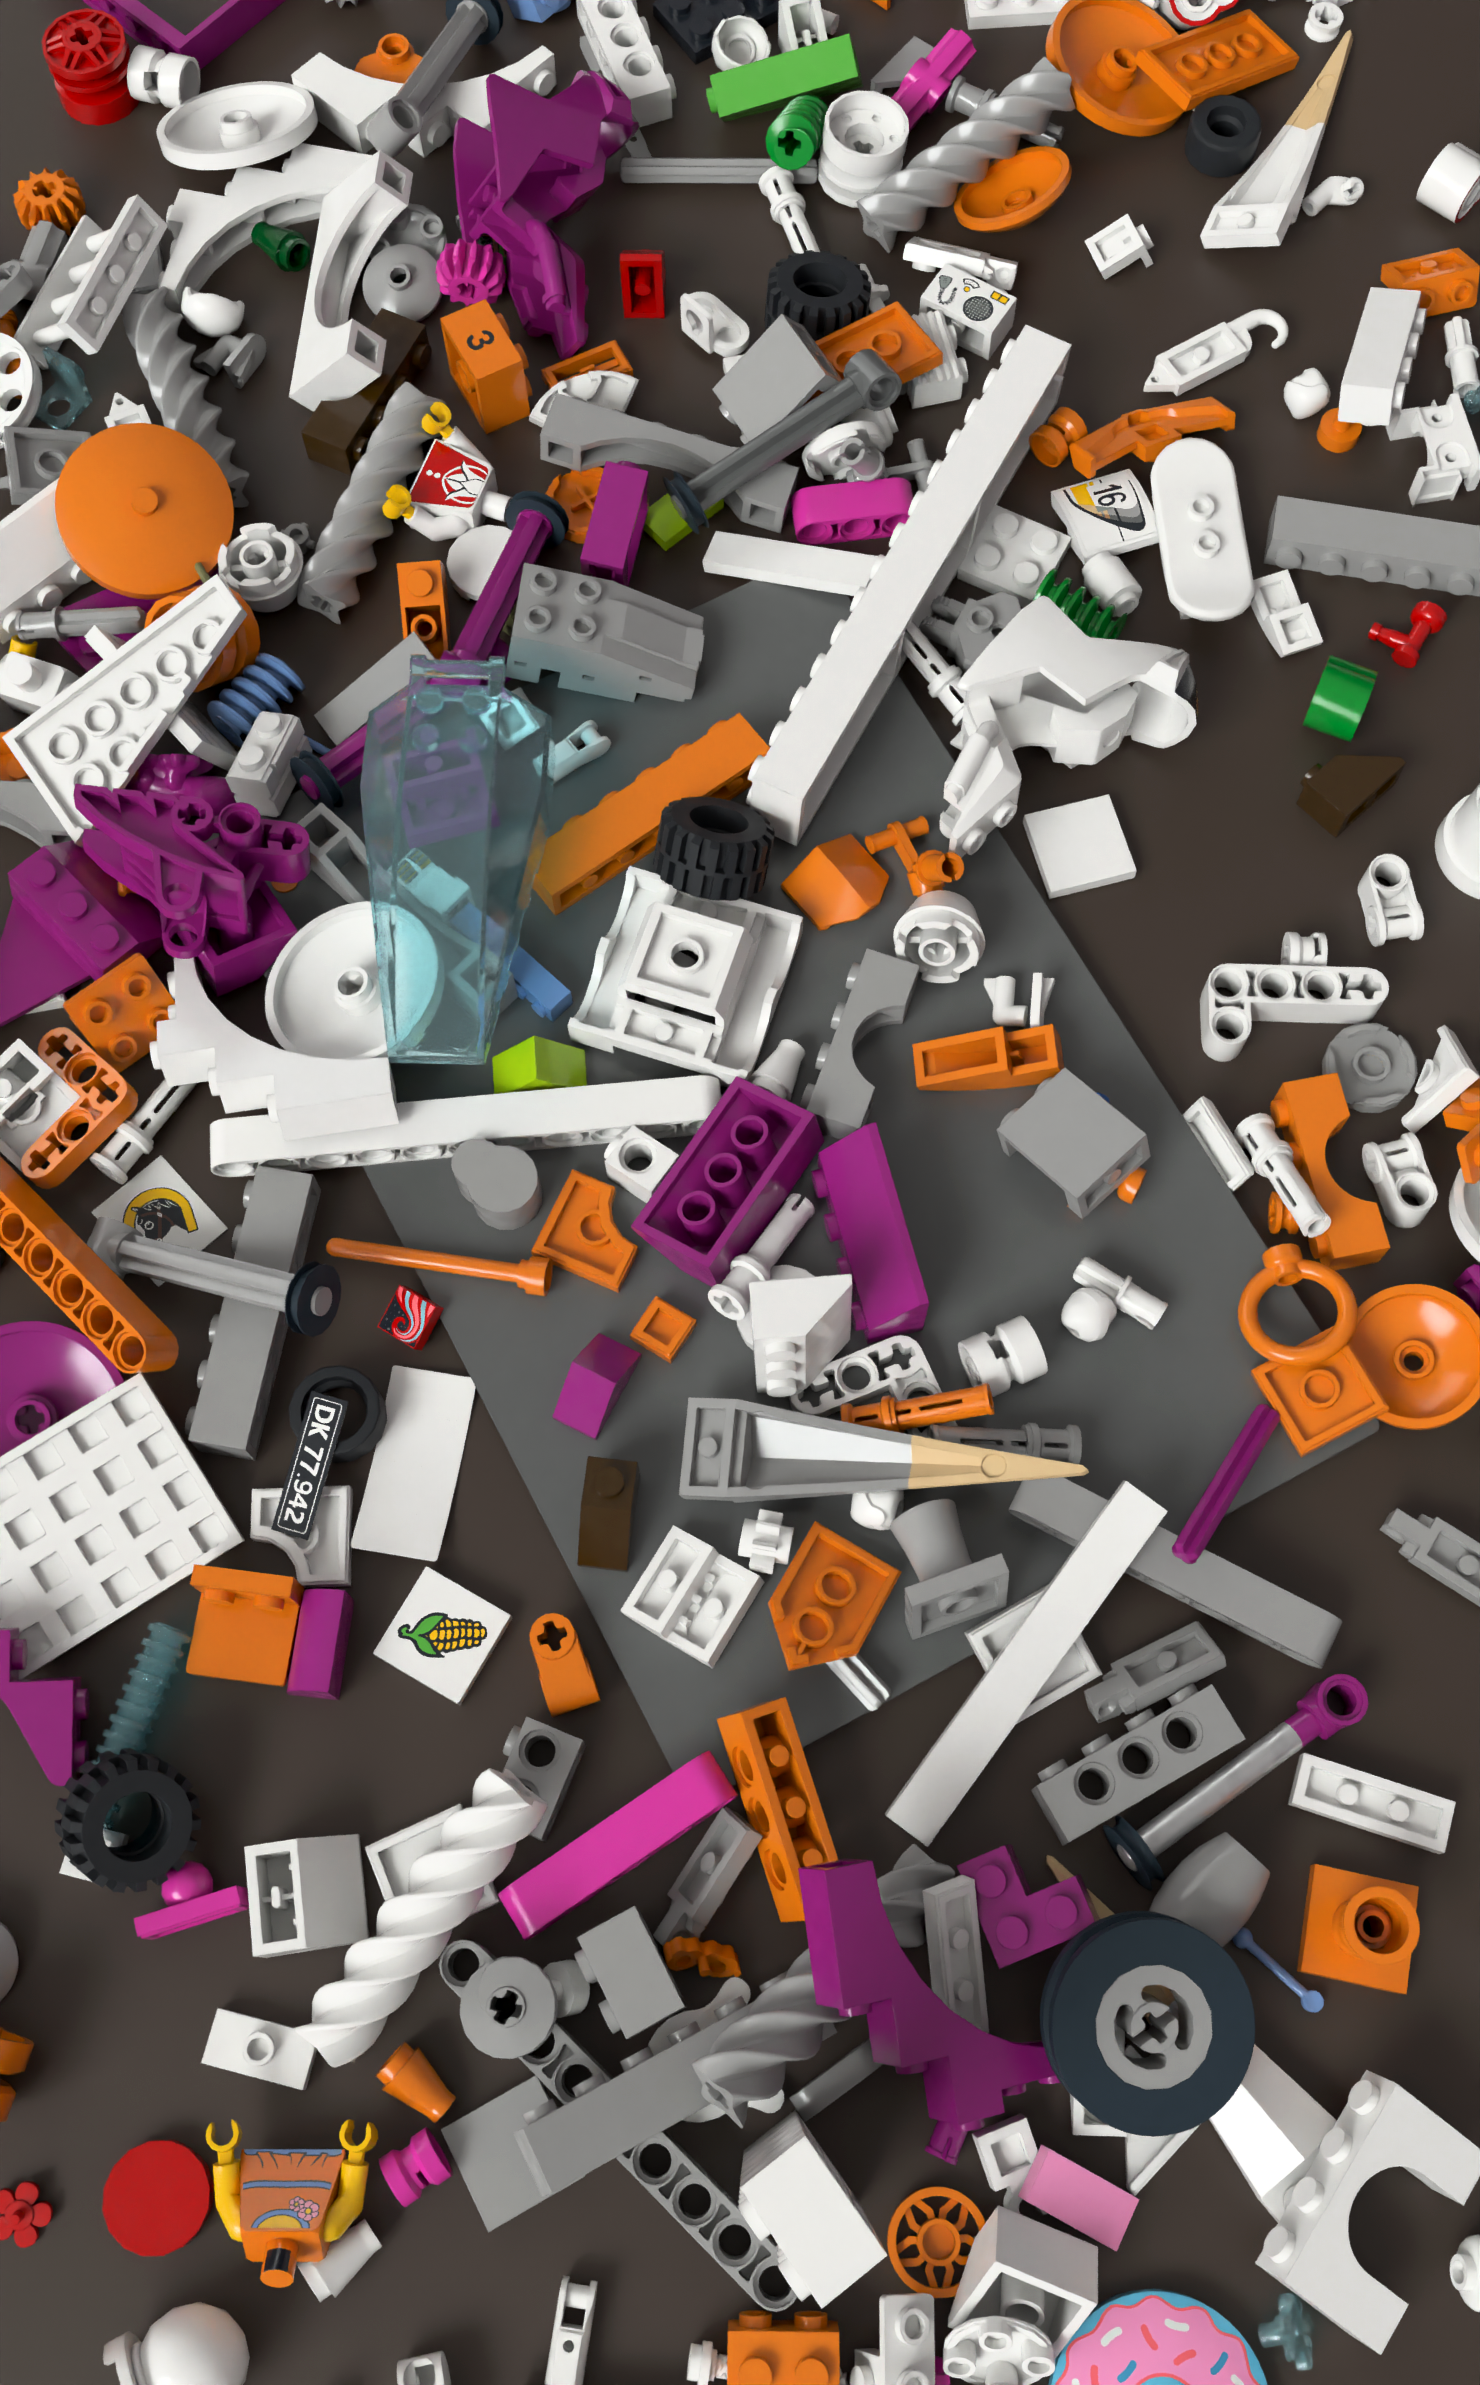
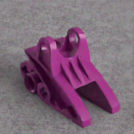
[73,784,311,959]

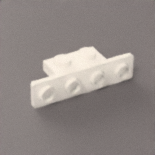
[850,2293,935,2385]

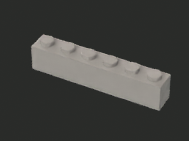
[1264,495,1480,597]
[185,1166,321,1461]
[513,1971,837,2197]

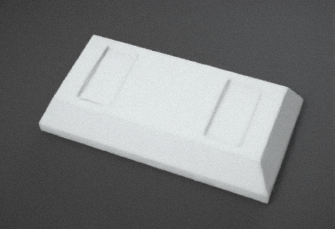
[1182,1096,1255,1193]

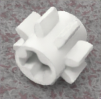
[738,1509,794,1574]

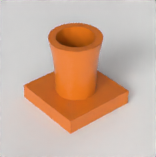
[1297,1864,1420,1994]

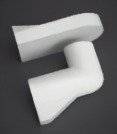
[984,973,1055,1028]

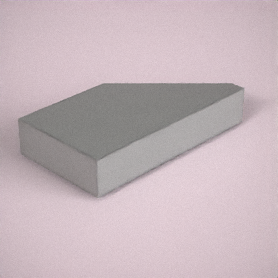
[870,36,934,93]

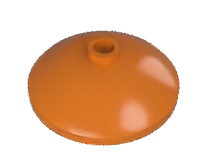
[954,146,1072,233]
[1348,1284,1480,1430]

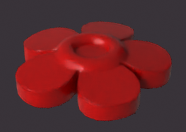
[0,2181,53,2248]

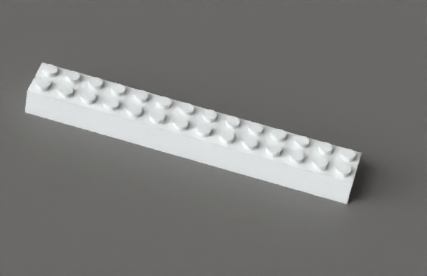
[746,325,1072,846]

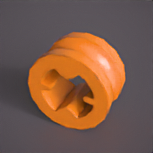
[1268,1191,1299,1234]

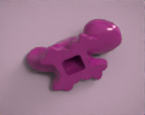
[124,754,236,816]

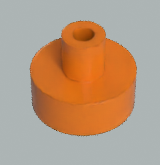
[1317,408,1362,453]

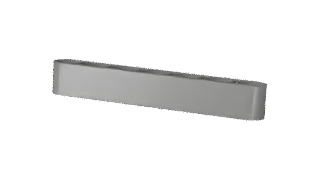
[1008,1477,1342,1669]

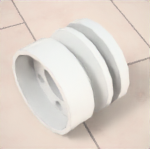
[818,90,909,208]

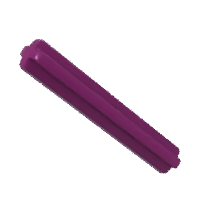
[1172,1404,1280,1564]

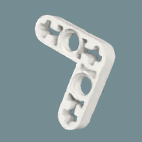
[789,1335,964,1443]

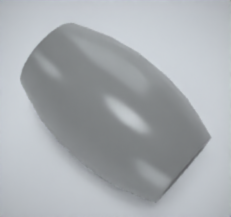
[1149,1832,1271,1948]

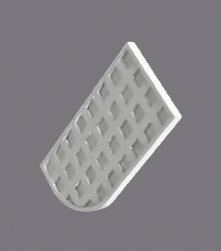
[0,1373,245,1679]

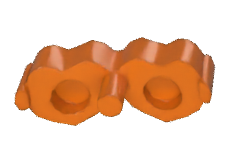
[663,1936,741,1977]

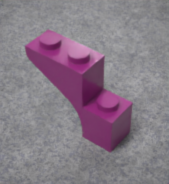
[0,1628,90,1786]

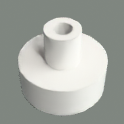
[543,1959,590,2018]

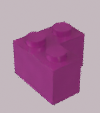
[957,1844,1100,1969]

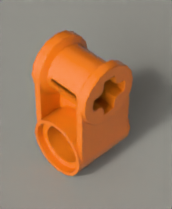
[529,1613,601,1717]

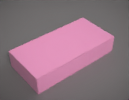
[1018,2144,1139,2252]

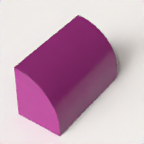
[286,1589,355,1700]

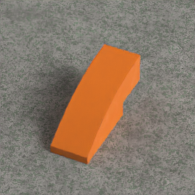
[912,1024,1064,1091]

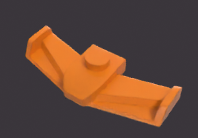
[1069,396,1236,479]

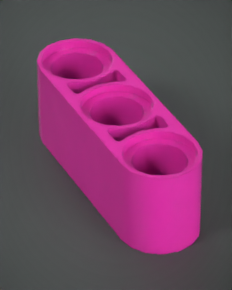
[790,478,913,545]

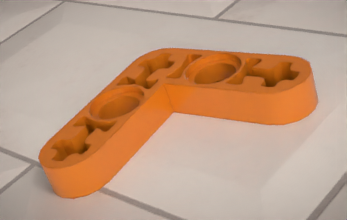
[21,1027,138,1189]

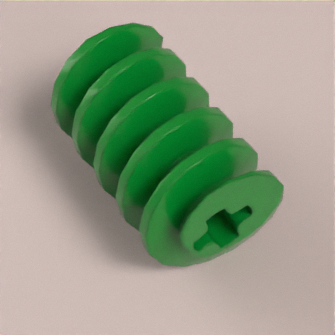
[765,94,828,170]
[1032,568,1128,640]

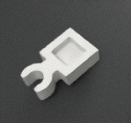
[972,2113,1047,2215]

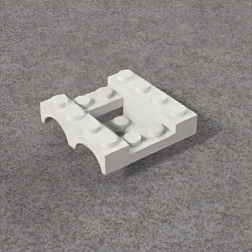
[567,866,803,1088]

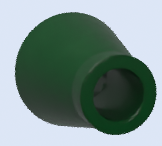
[251,221,311,272]

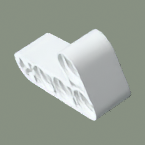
[1200,963,1389,1062]

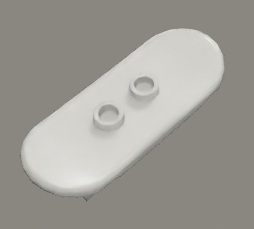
[1150,437,1254,622]

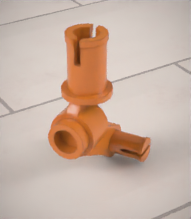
[865,816,964,898]

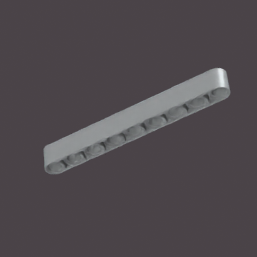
[439,1939,797,2312]

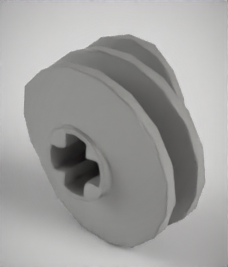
[460,1956,558,2059]

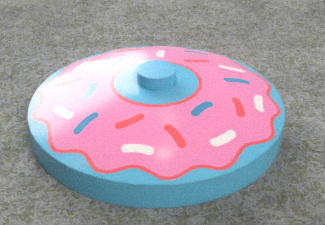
[1048,2289,1267,2385]

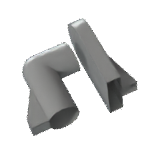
[193,333,266,389]

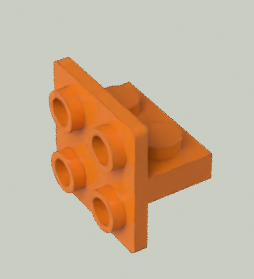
[63,953,175,1073]

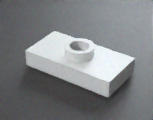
[201,2008,318,2090]

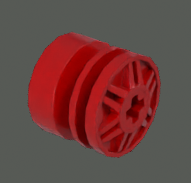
[42,8,139,126]

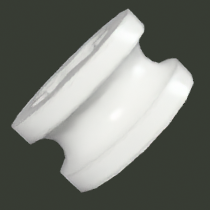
[1304,2,1343,42]

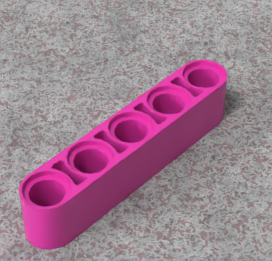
[498,1750,738,1941]

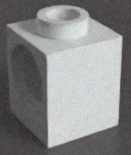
[604,1125,679,1203]

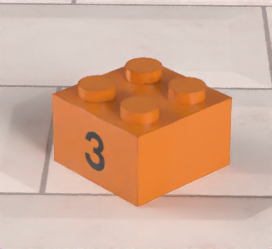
[440,299,533,434]

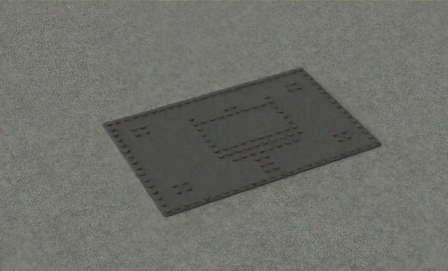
[204,580,1380,1787]

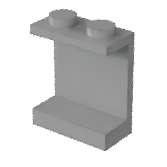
[712,314,842,444]
[997,1067,1151,1220]

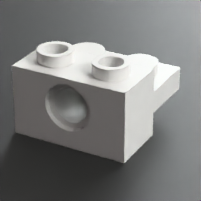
[0,1038,80,1172]

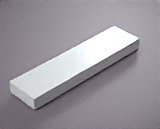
[703,531,878,596]

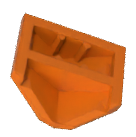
[781,834,889,931]

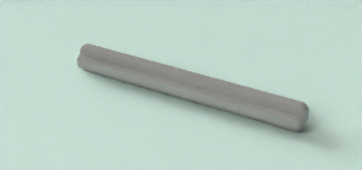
[620,157,817,184]

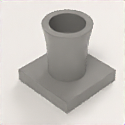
[890,1499,1009,1640]

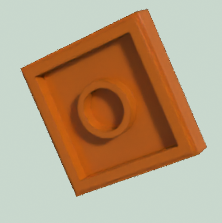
[1251,1326,1389,1458]

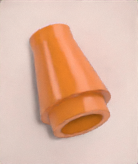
[375,2041,456,2123]

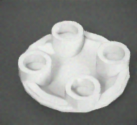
[943,2316,1055,2385]

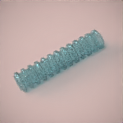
[90,1621,192,1830]

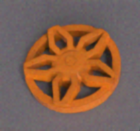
[887,2186,986,2298]

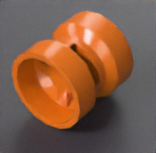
[1028,407,1088,468]

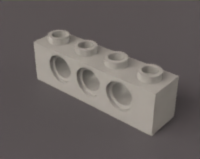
[1031,1683,1245,1846]

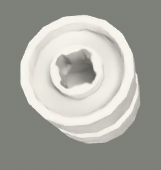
[127,45,201,108]
[958,1315,1048,1397]

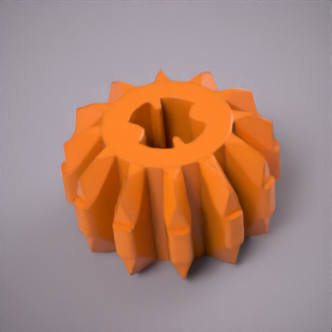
[13,167,86,236]

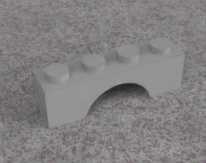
[800,948,920,1140]

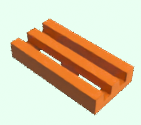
[541,340,634,389]

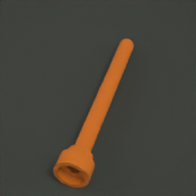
[326,1238,553,1297]

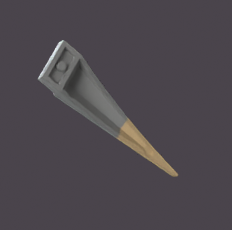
[679,1397,1089,1503]

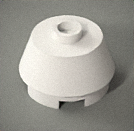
[218,523,303,612]
[893,890,985,983]

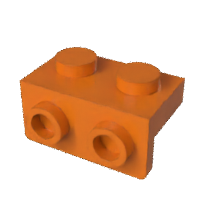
[727,2310,840,2385]

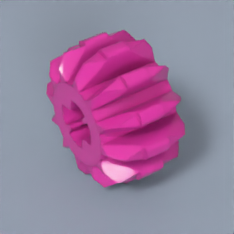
[435,238,506,307]

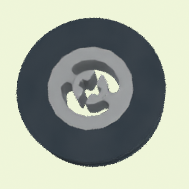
[1040,1911,1255,2137]

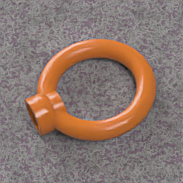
[1238,1243,1358,1366]

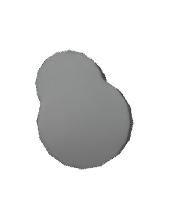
[451,1139,543,1230]

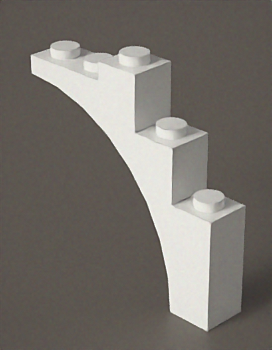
[291,45,557,158]
[158,143,373,318]
[150,957,399,1141]

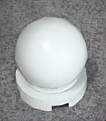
[103,2302,250,2385]

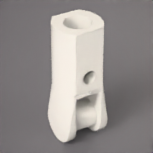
[530,720,611,788]
[544,2275,598,2385]

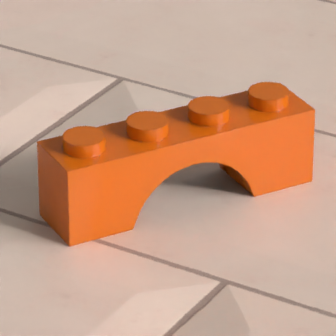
[1270,1073,1391,1270]

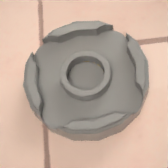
[1322,1023,1418,1113]

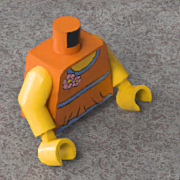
[206,2119,378,2288]

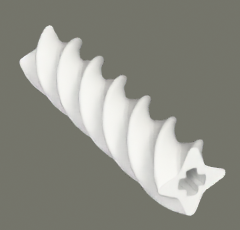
[294,1768,548,2068]

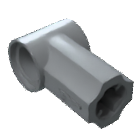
[10,220,68,301]

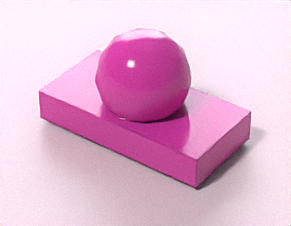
[133,1860,249,1940]

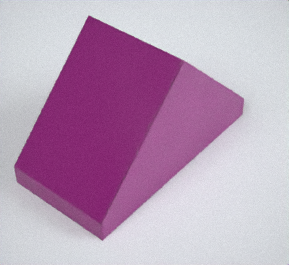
[552,1333,642,1440]

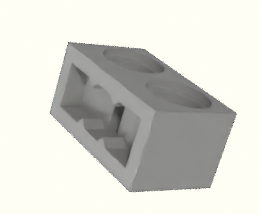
[502,1716,586,1842]

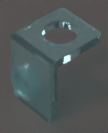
[34,346,93,430]

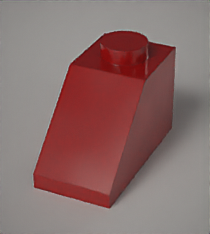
[620,249,666,318]

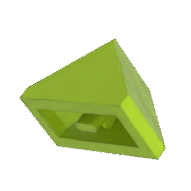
[492,1035,587,1094]

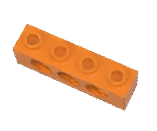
[716,1697,838,1923]

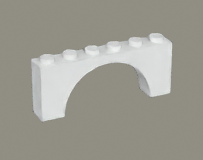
[289,150,413,412]

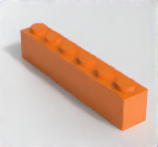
[520,712,770,916]

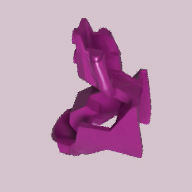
[453,70,639,360]

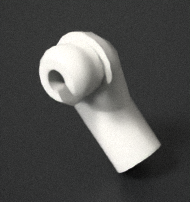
[1302,176,1364,216]

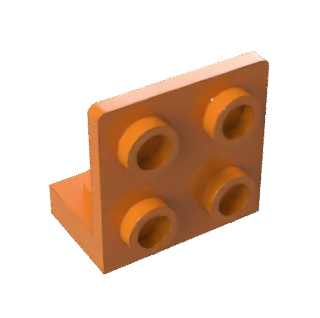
[186,1564,305,1687]

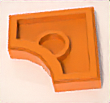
[531,1169,639,1293]

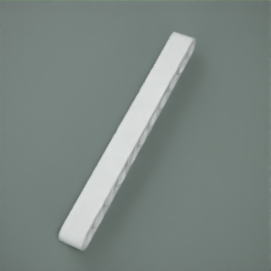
[210,1075,722,1177]

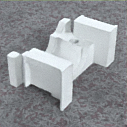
[1386,393,1480,507]

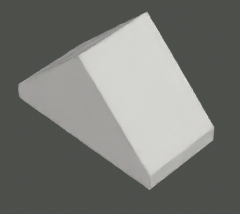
[778,0,828,53]

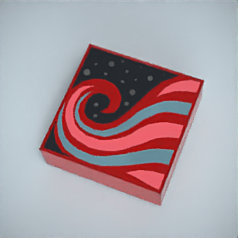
[377,1284,444,1351]

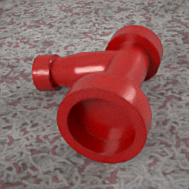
[1368,601,1447,668]

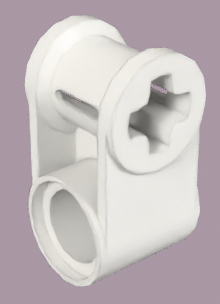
[1358,854,1424,947]
[1362,1132,1438,1228]

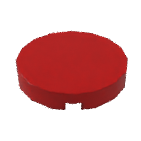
[102,2140,214,2256]

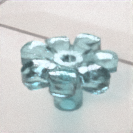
[1258,2292,1314,2371]

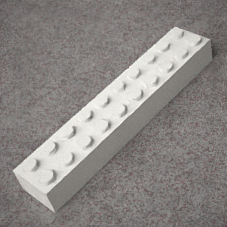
[737,2110,887,2309]

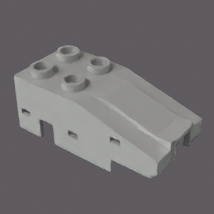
[504,562,705,702]

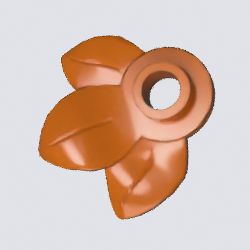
[354,33,423,84]

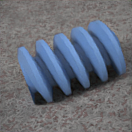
[207,653,306,748]

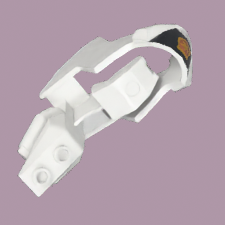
[939,596,1198,858]

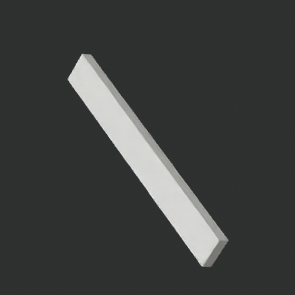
[885,1480,1168,1847]

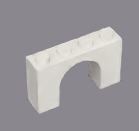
[1255,2070,1480,2355]

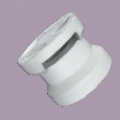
[1281,932,1328,966]

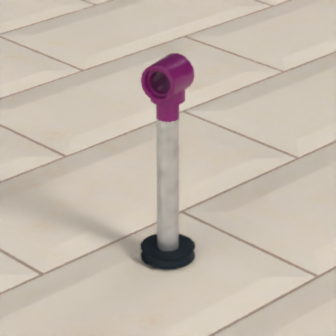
[1103,1674,1368,1891]

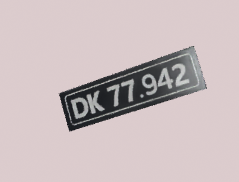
[271,1391,349,1540]

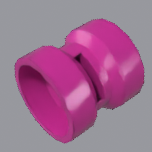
[378,2127,453,2207]

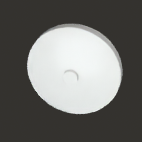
[156,81,318,170]
[265,901,445,1062]

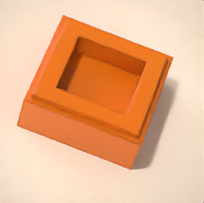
[630,1296,697,1364]

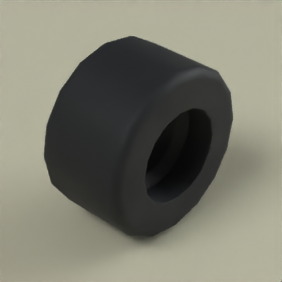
[1185,95,1261,178]

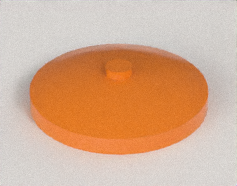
[1046,0,1184,137]
[55,423,234,600]

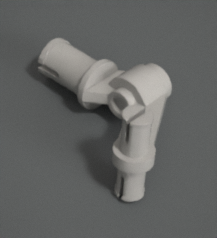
[839,437,934,492]

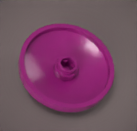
[0,1321,126,1457]

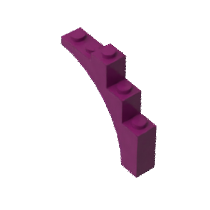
[798,1859,1061,2131]

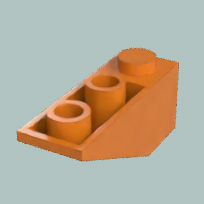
[397,560,451,680]

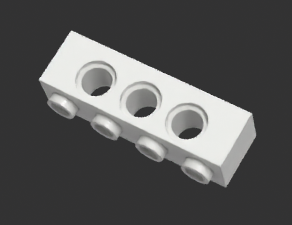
[576,0,677,127]

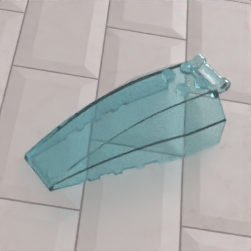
[360,654,555,1065]

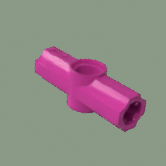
[891,28,977,133]

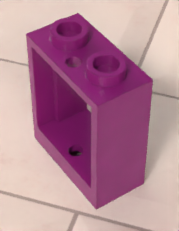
[580,461,649,587]

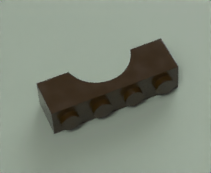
[301,308,432,476]

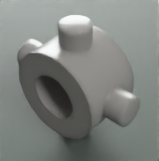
[280,523,315,554]

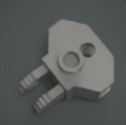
[919,591,1021,677]

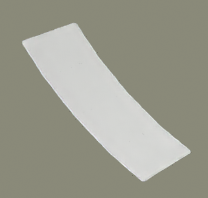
[350,1365,476,1562]

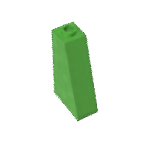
[706,33,863,122]

